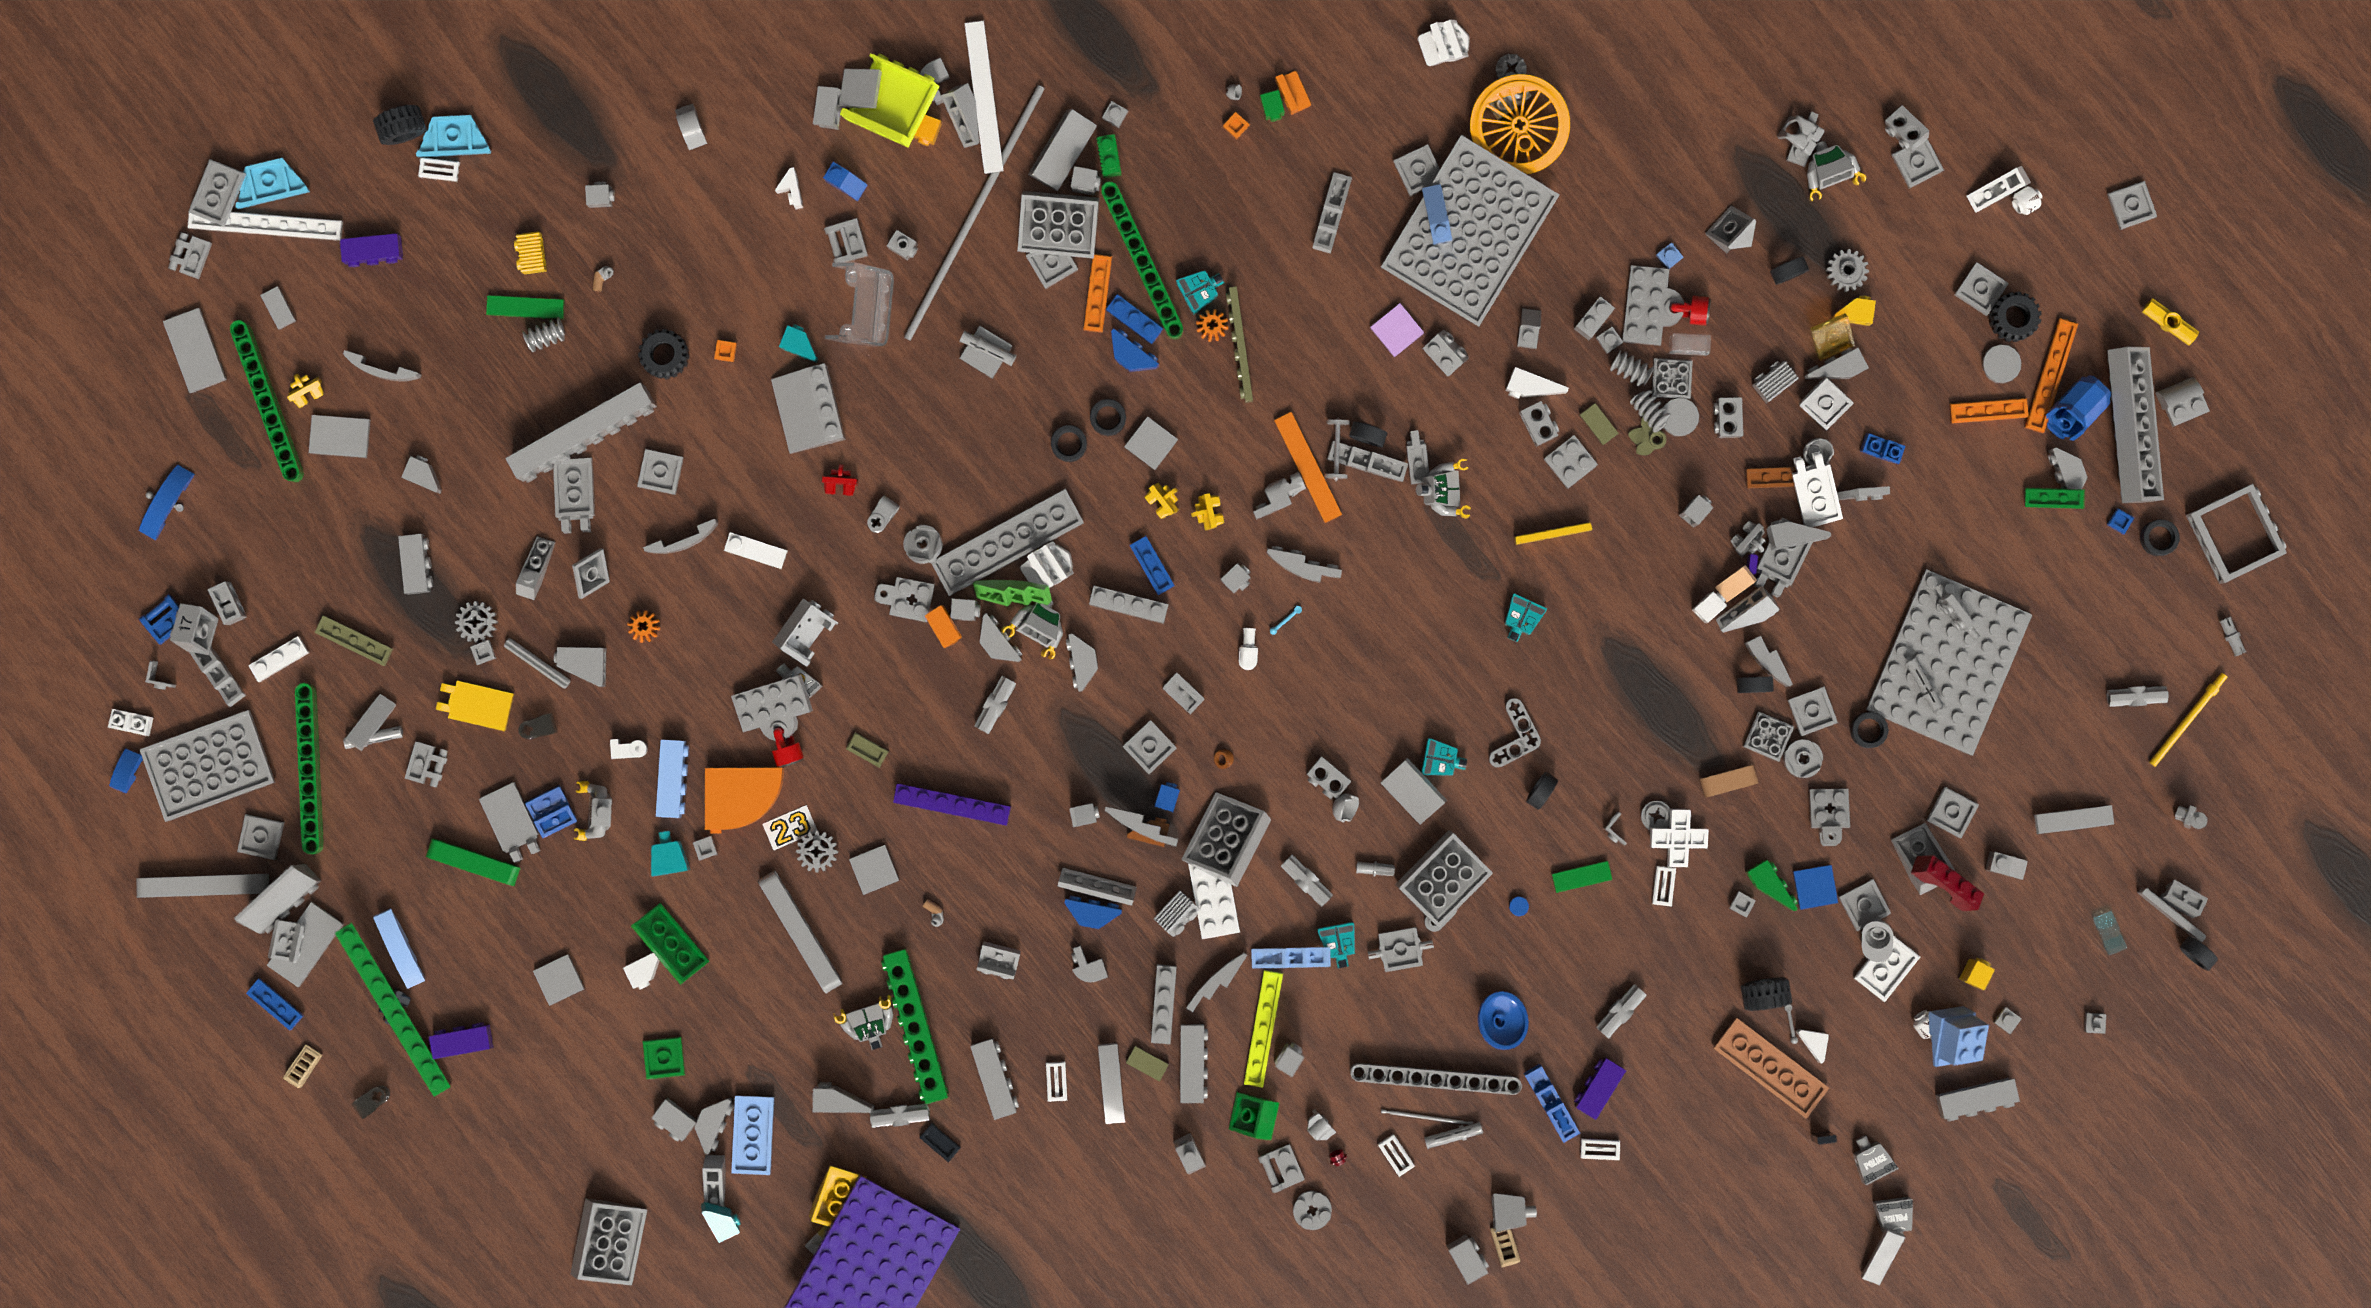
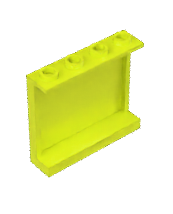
[840,53,940,147]

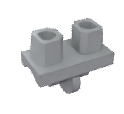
[1731,521,1765,557]
[2175,806,2207,829]

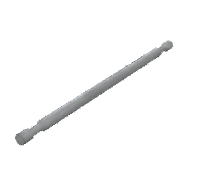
[1381,1109,1473,1125]

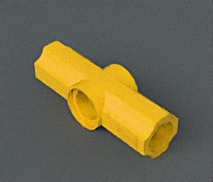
[2142,298,2199,346]

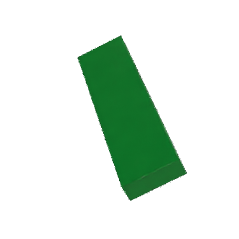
[486,296,565,320]

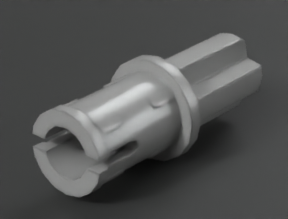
[1356,861,1395,876]

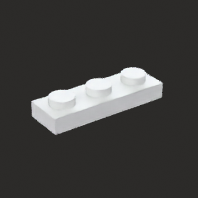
[248,636,309,682]

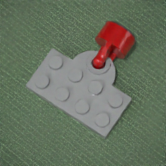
[1623,266,1711,346]
[731,674,813,768]

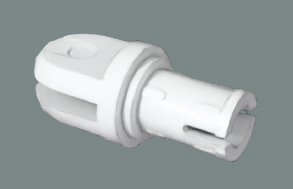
[1238,628,1258,670]

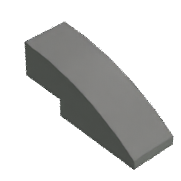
[1744,636,1793,687]

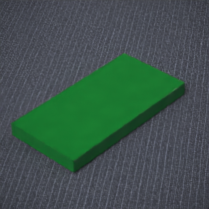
[631,903,710,985]

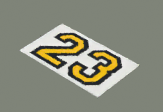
[763,805,817,850]

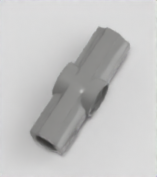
[975,676,1016,734]
[2106,686,2169,707]
[1281,855,1333,906]
[1596,984,1647,1038]
[870,1104,930,1128]

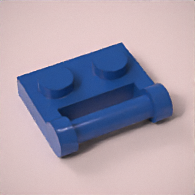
[139,594,180,645]

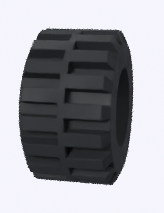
[373,105,427,145]
[1989,292,2042,342]
[638,329,689,379]
[1740,977,1792,1011]

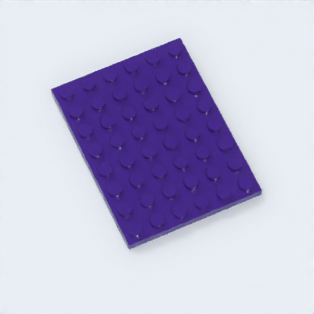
[784,1175,960,1308]

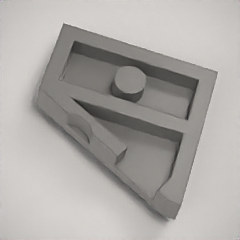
[1837,487,1890,501]

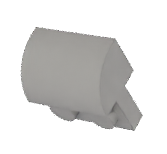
[2156,377,2210,427]

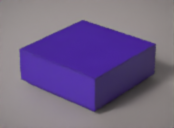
[1747,554,1758,575]

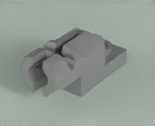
[1253,472,1306,520]

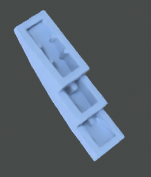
[373,908,425,989]
[1251,947,1331,968]

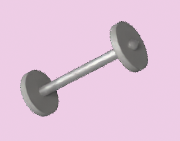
[1325,417,1350,481]

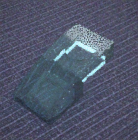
[2093,911,2127,956]

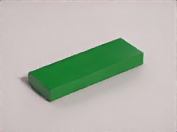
[2025,488,2085,509]
[1551,861,1612,893]

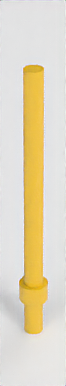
[2149,673,2227,767]

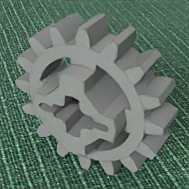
[455,601,498,643]
[796,831,838,873]

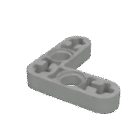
[1489,699,1541,767]

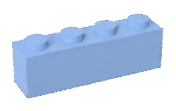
[656,740,689,818]

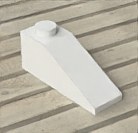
[1967,166,2031,213]
[1505,367,1569,399]
[724,532,787,569]

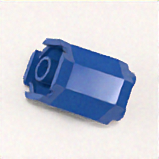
[2046,375,2111,441]

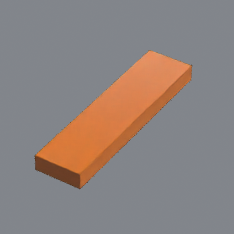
[1084,254,1112,333]
[1949,398,2029,424]

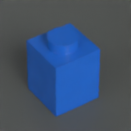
[1155,782,1180,812]

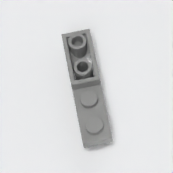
[1267,546,1342,583]

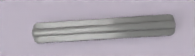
[504,638,570,688]

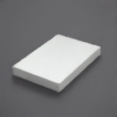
[1854,935,1920,1002]

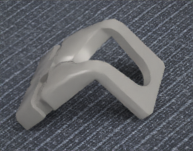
[1777,115,1824,156]

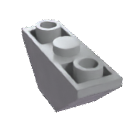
[2048,448,2088,489]
[980,613,1022,662]
[1066,634,1098,692]
[695,1098,734,1154]

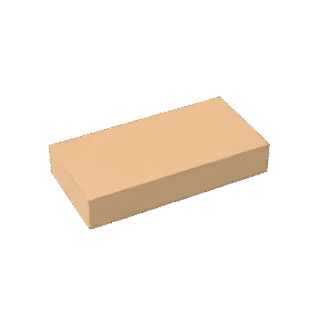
[1715,565,1757,602]

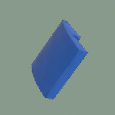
[525,785,577,838]

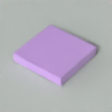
[1370,304,1424,357]

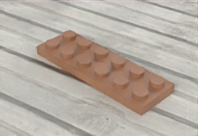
[1713,1018,1829,1119]

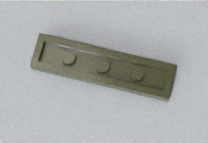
[315,615,393,666]

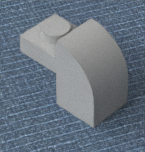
[920,58,950,105]
[675,104,707,150]
[1071,945,1108,982]

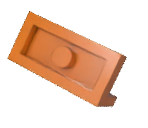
[1275,71,1311,115]
[925,605,962,649]

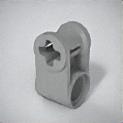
[867,495,900,533]

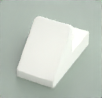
[775,167,803,209]

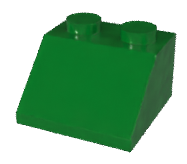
[1229,1092,1279,1140]

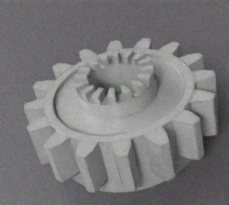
[1826,249,1869,292]

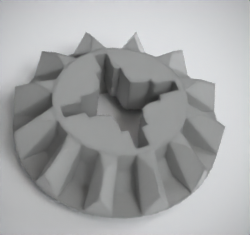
[1496,54,1526,79]
[1641,801,1670,830]

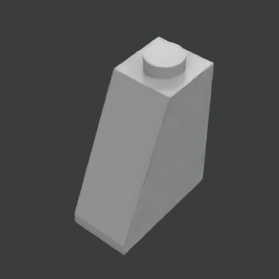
[554,647,606,687]

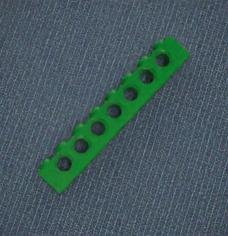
[881,949,949,1104]

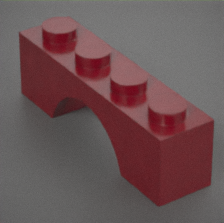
[1911,855,1985,911]

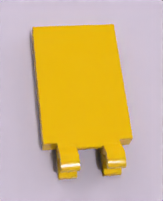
[436,681,514,731]

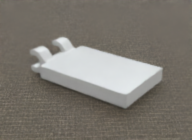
[1792,451,1843,527]

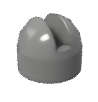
[1226,84,1242,100]

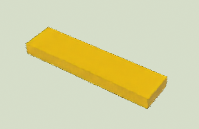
[1514,522,1592,545]

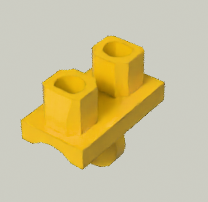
[287,374,324,408]
[1145,483,1179,519]
[1191,493,1224,530]

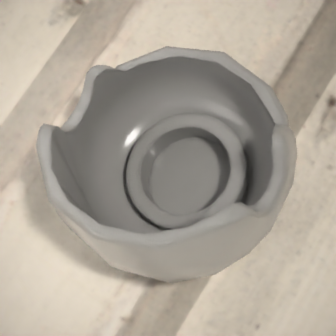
[1803,438,1834,465]
[1332,793,1359,823]

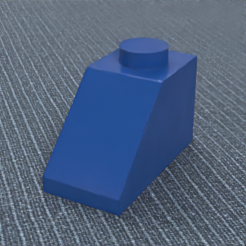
[823,162,868,201]

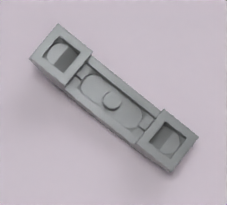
[343,350,421,381]
[643,519,719,554]

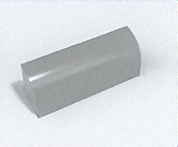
[1028,109,1097,191]

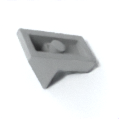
[1517,308,1541,349]

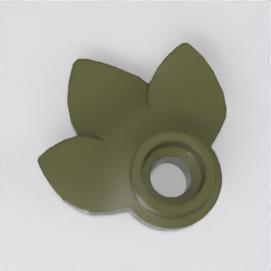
[1628,417,1666,456]

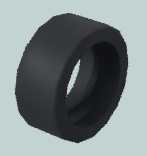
[1770,257,1809,285]
[1090,399,1126,436]
[1349,421,1388,447]
[1051,425,1087,462]
[2140,519,2180,556]
[1737,676,1774,693]
[1850,712,1889,748]
[1526,772,1558,810]
[2180,936,2218,971]

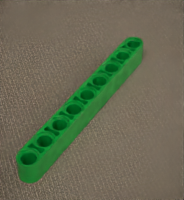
[1101,182,1183,340]
[230,320,304,482]
[295,683,324,854]

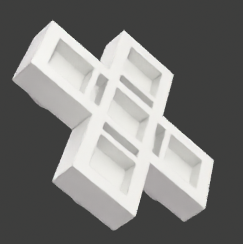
[1650,809,1709,867]

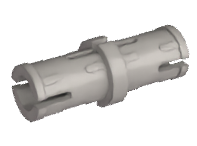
[2219,617,2246,657]

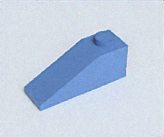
[1422,184,1452,245]

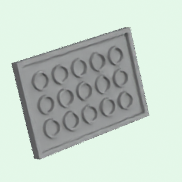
[140,710,276,822]

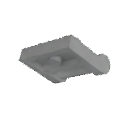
[824,218,868,266]
[1258,1144,1305,1193]

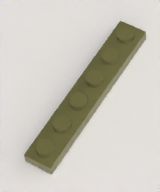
[1226,287,1253,403]

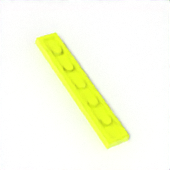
[1244,970,1283,1088]

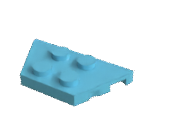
[416,115,491,157]
[236,158,310,209]

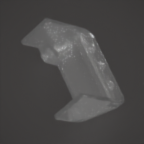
[825,262,894,346]

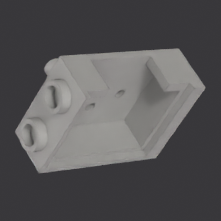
[772,598,838,666]

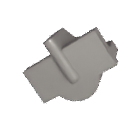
[1307,1109,1336,1140]

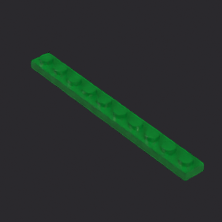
[334,922,451,1097]

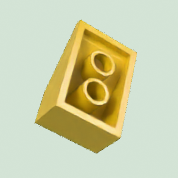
[809,1166,867,1227]

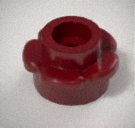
[1329,1149,1347,1166]

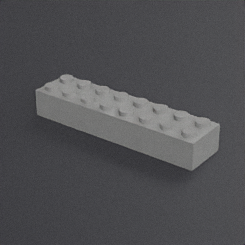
[2108,347,2164,503]
[505,383,657,482]

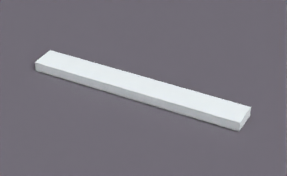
[965,21,1004,174]
[188,212,343,241]

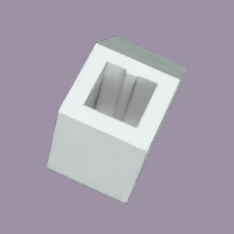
[1692,592,1727,623]

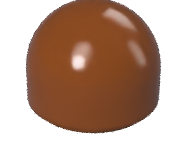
[1214,749,1234,769]

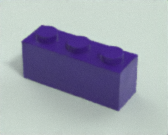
[340,234,403,267]
[429,1022,494,1059]
[1574,1057,1626,1120]

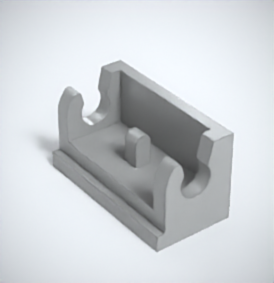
[813,86,842,130]
[1163,673,1205,714]
[2160,880,2208,918]

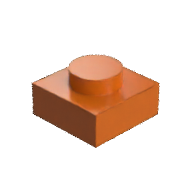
[1223,112,1250,140]
[714,340,737,362]

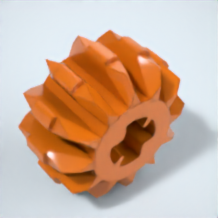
[1196,309,1228,342]
[627,610,661,643]

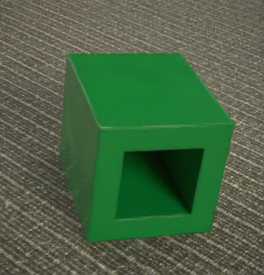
[1260,90,1285,122]

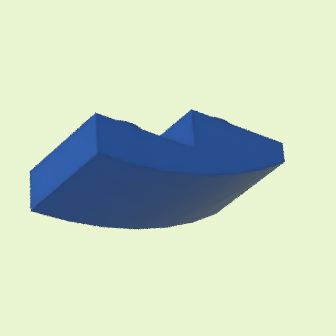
[1860,433,1905,464]
[109,749,143,793]

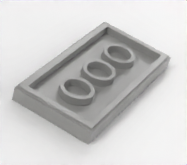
[163,308,227,393]
[267,902,344,987]

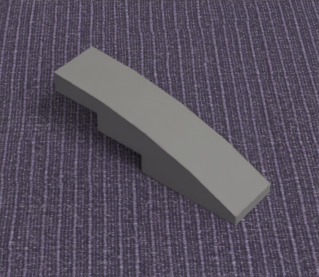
[1312,172,1352,254]
[1327,441,1408,482]
[189,647,246,707]
[2034,805,2114,834]
[1105,807,1178,846]
[1186,952,1247,1012]
[1098,1043,1125,1124]

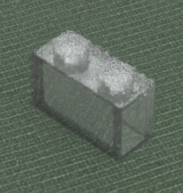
[1669,333,1711,356]

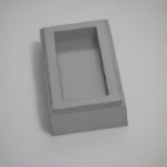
[260,286,296,330]

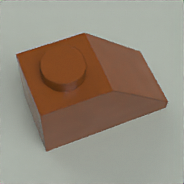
[1127,817,1170,847]

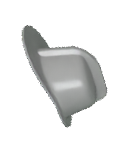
[1862,918,1893,962]

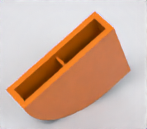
[705,768,784,834]

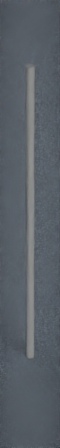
[904,85,1044,341]

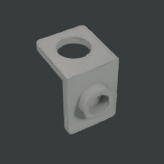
[145,661,176,690]
[1603,812,1627,845]

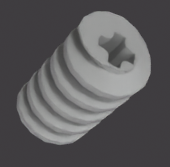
[522,317,565,352]
[1610,350,1654,387]
[1630,390,1671,432]

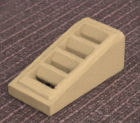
[283,1044,323,1088]
[1490,1228,1520,1268]

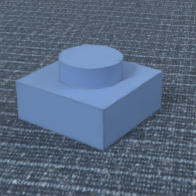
[1656,243,1683,269]

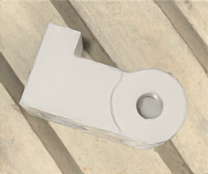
[610,739,648,759]

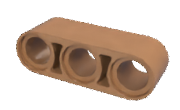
[1700,765,1758,798]

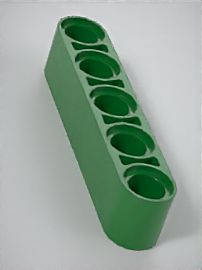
[425,838,520,886]

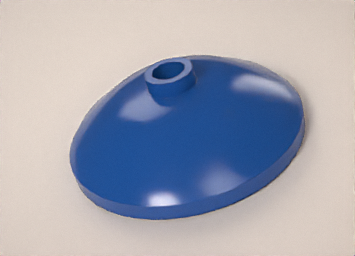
[1478,992,1529,1050]

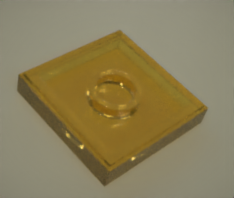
[1810,313,1855,361]

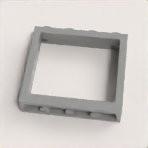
[2186,484,2287,584]

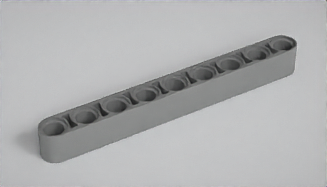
[1350,1063,1522,1095]

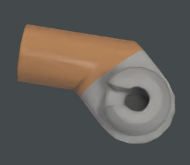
[592,266,613,292]
[923,899,944,927]

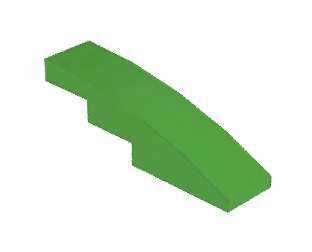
[973,580,1052,606]

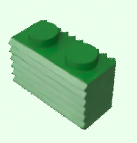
[1096,134,1122,178]

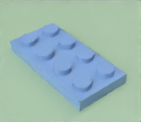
[732,1095,774,1175]

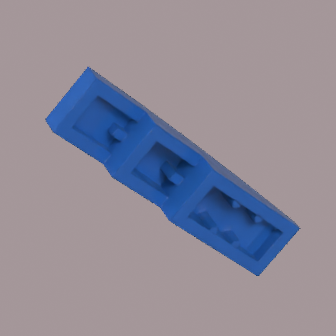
[1523,1064,1580,1143]

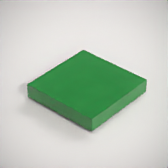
[643,1037,686,1079]

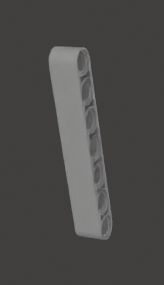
[758,870,843,994]
[136,874,269,898]

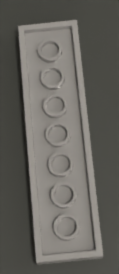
[931,489,1084,596]

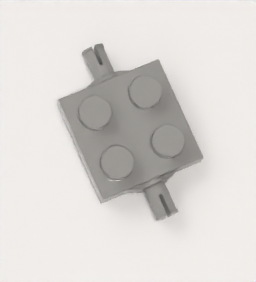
[1934,584,1980,641]
[1368,927,1434,972]

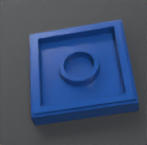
[1793,865,1838,910]

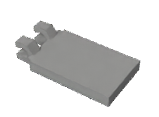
[553,458,595,534]
[1754,517,1813,598]
[479,782,541,862]

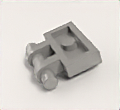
[168,232,212,279]
[405,741,448,787]

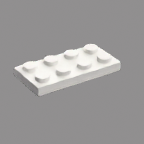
[1188,864,1240,939]

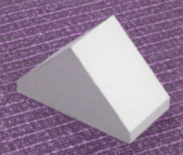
[1796,1029,1829,1064]

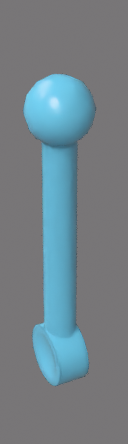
[1270,606,1302,635]

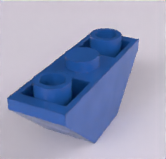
[1111,328,1159,372]
[1065,896,1122,929]

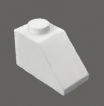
[623,953,660,990]

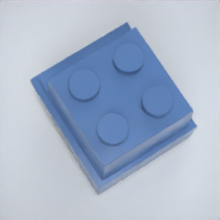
[1929,1006,1989,1067]

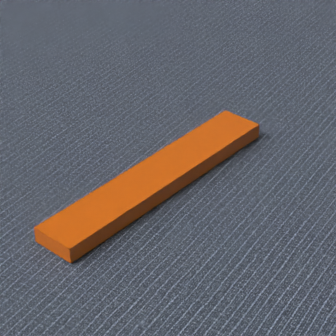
[2024,318,2078,433]
[1274,412,1342,523]

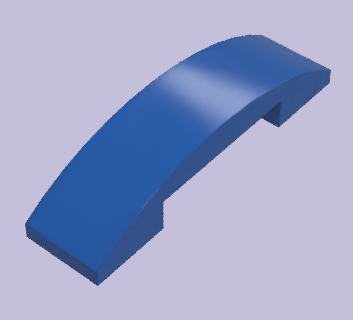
[139,465,195,540]

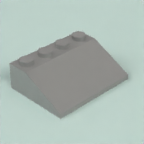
[1018,191,1100,258]
[771,363,846,454]
[1182,792,1271,887]
[1395,830,1493,928]
[234,864,321,934]
[570,1198,647,1285]

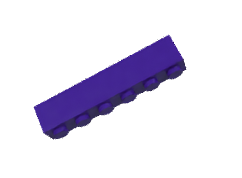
[893,784,1011,826]

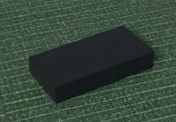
[919,1123,961,1163]
[1811,1131,1837,1145]

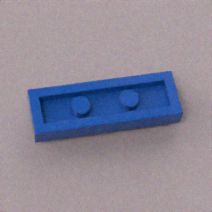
[1106,294,1163,344]
[1130,536,1175,595]
[246,978,304,1030]

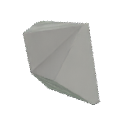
[1705,206,1756,254]
[572,548,610,599]

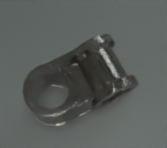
[518,713,558,740]
[351,1085,390,1119]

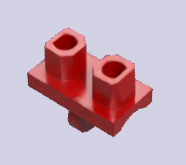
[822,464,858,496]

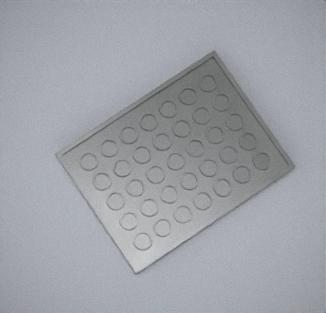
[1381,135,1559,327]
[1866,569,2032,756]

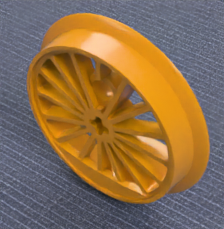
[1470,74,1570,174]

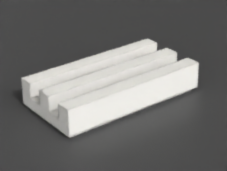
[418,157,460,182]
[1652,866,1676,906]
[1046,1061,1067,1102]
[1377,1134,1415,1177]
[1580,1138,1620,1160]

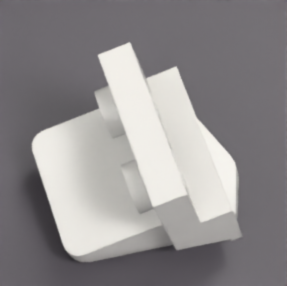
[1418,20,1470,66]
[1020,541,1074,588]

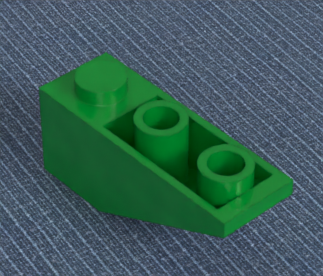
[1745,859,1798,911]

